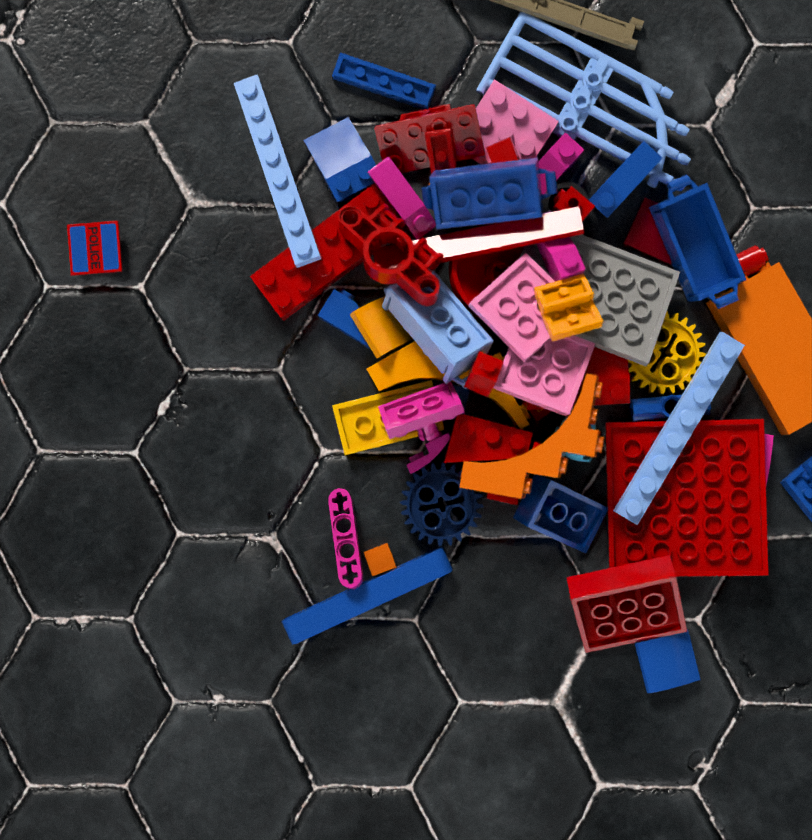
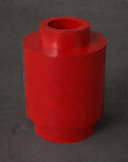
[736,245,769,277]

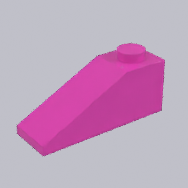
[539,132,584,194]
[367,157,436,240]
[536,210,586,281]

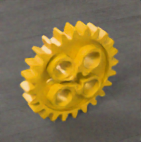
[628,311,706,395]

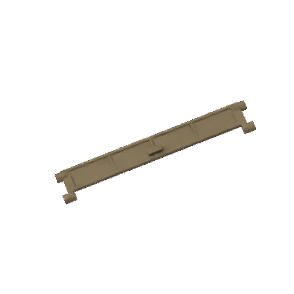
[489,0,644,50]

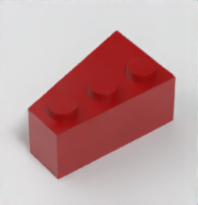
[443,414,533,463]

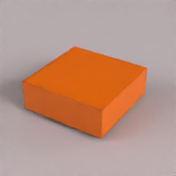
[364,543,397,576]

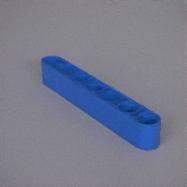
[281,547,453,645]

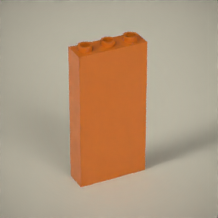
[706,262,812,435]

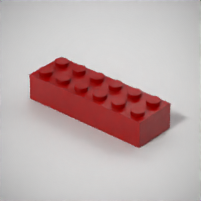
[250,184,405,321]

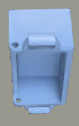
[382,270,494,389]

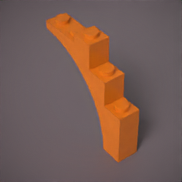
[460,374,604,499]

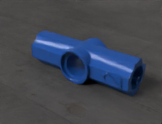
[629,395,711,421]

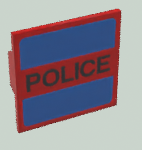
[67,220,122,276]

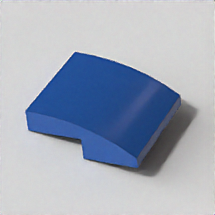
[780,456,812,522]
[634,629,701,693]

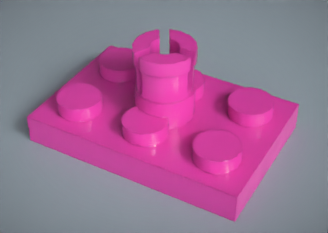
[378,381,465,441]

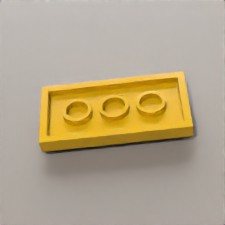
[332,380,444,455]

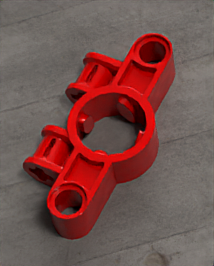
[338,204,444,306]

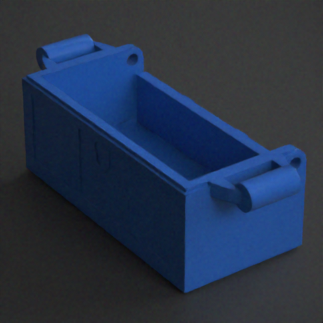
[421,158,558,230]
[649,175,746,309]

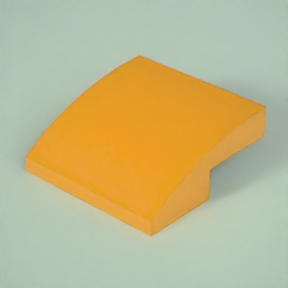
[534,274,603,342]
[350,296,413,359]

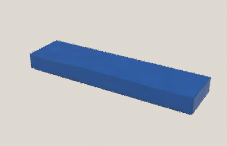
[332,52,436,110]

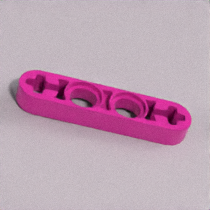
[328,488,363,589]

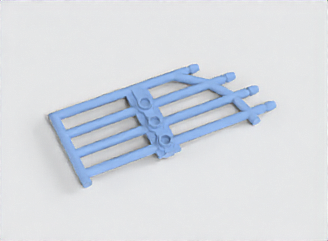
[476,12,691,192]

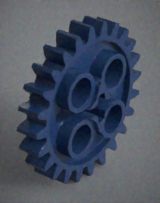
[400,462,484,546]

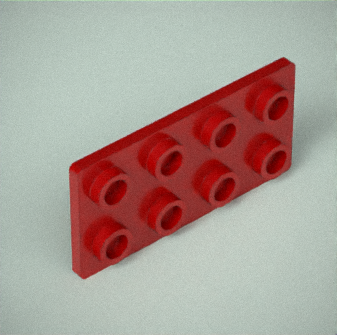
[374,104,485,173]

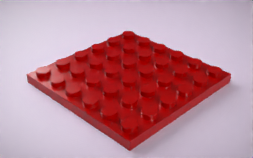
[605,419,768,577]

